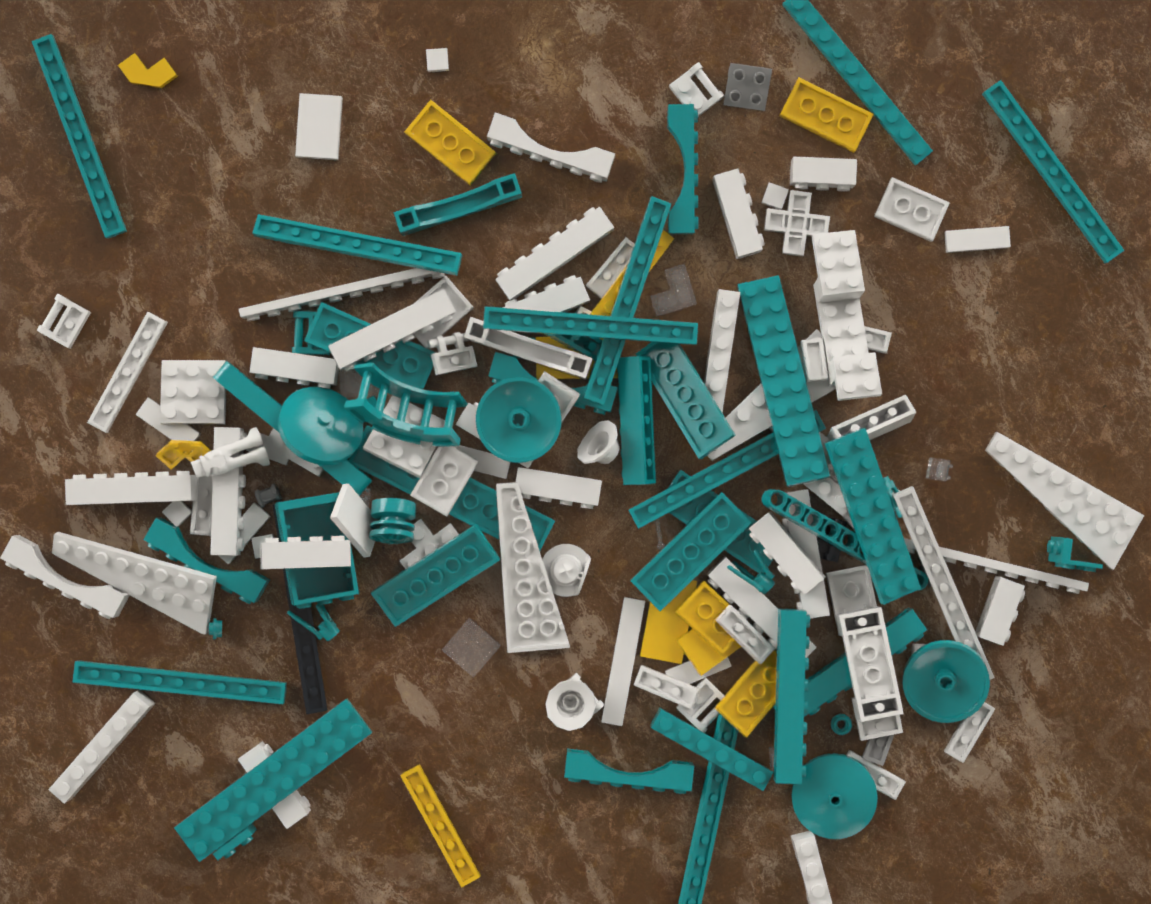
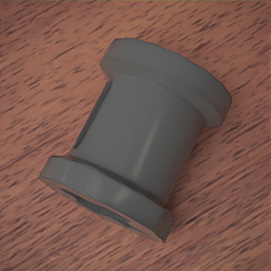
[255,483,282,508]

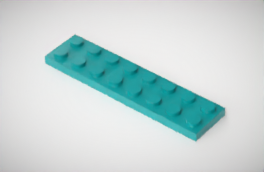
[825,428,921,605]

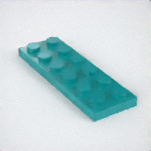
[304,302,436,389]
[636,342,736,459]
[667,470,774,574]
[630,492,752,611]
[371,524,500,627]

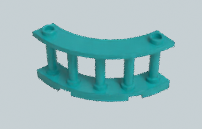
[344,363,468,447]

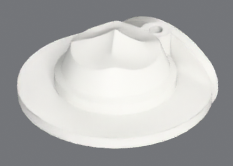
[542,544,591,597]

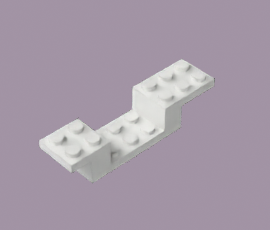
[812,230,882,401]
[826,565,904,741]

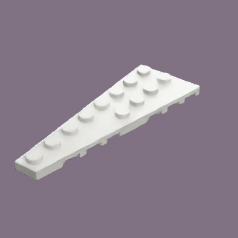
[707,329,836,461]
[985,432,1144,570]
[496,482,570,653]
[52,532,217,634]

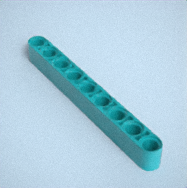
[213,361,372,497]
[762,489,928,590]

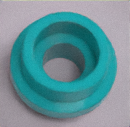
[208,618,222,640]
[831,714,852,735]

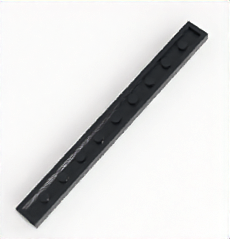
[272,504,328,715]

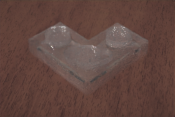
[650,264,697,317]

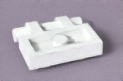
[427,332,477,375]

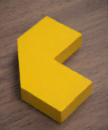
[118,53,178,88]
[156,440,211,470]

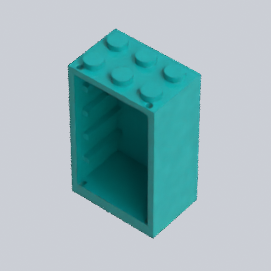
[275,492,359,609]

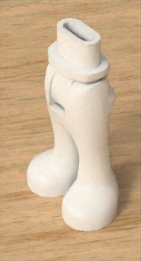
[191,427,270,478]

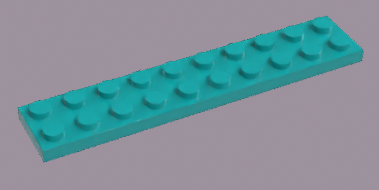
[737,275,830,487]
[349,425,555,551]
[174,698,372,862]

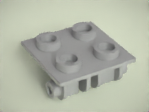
[723,63,772,111]

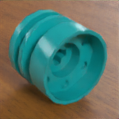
[369,498,416,544]

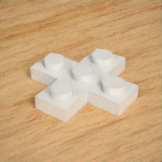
[764,190,830,257]
[400,519,459,569]

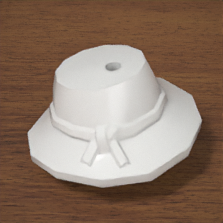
[577,420,619,464]
[545,679,596,731]

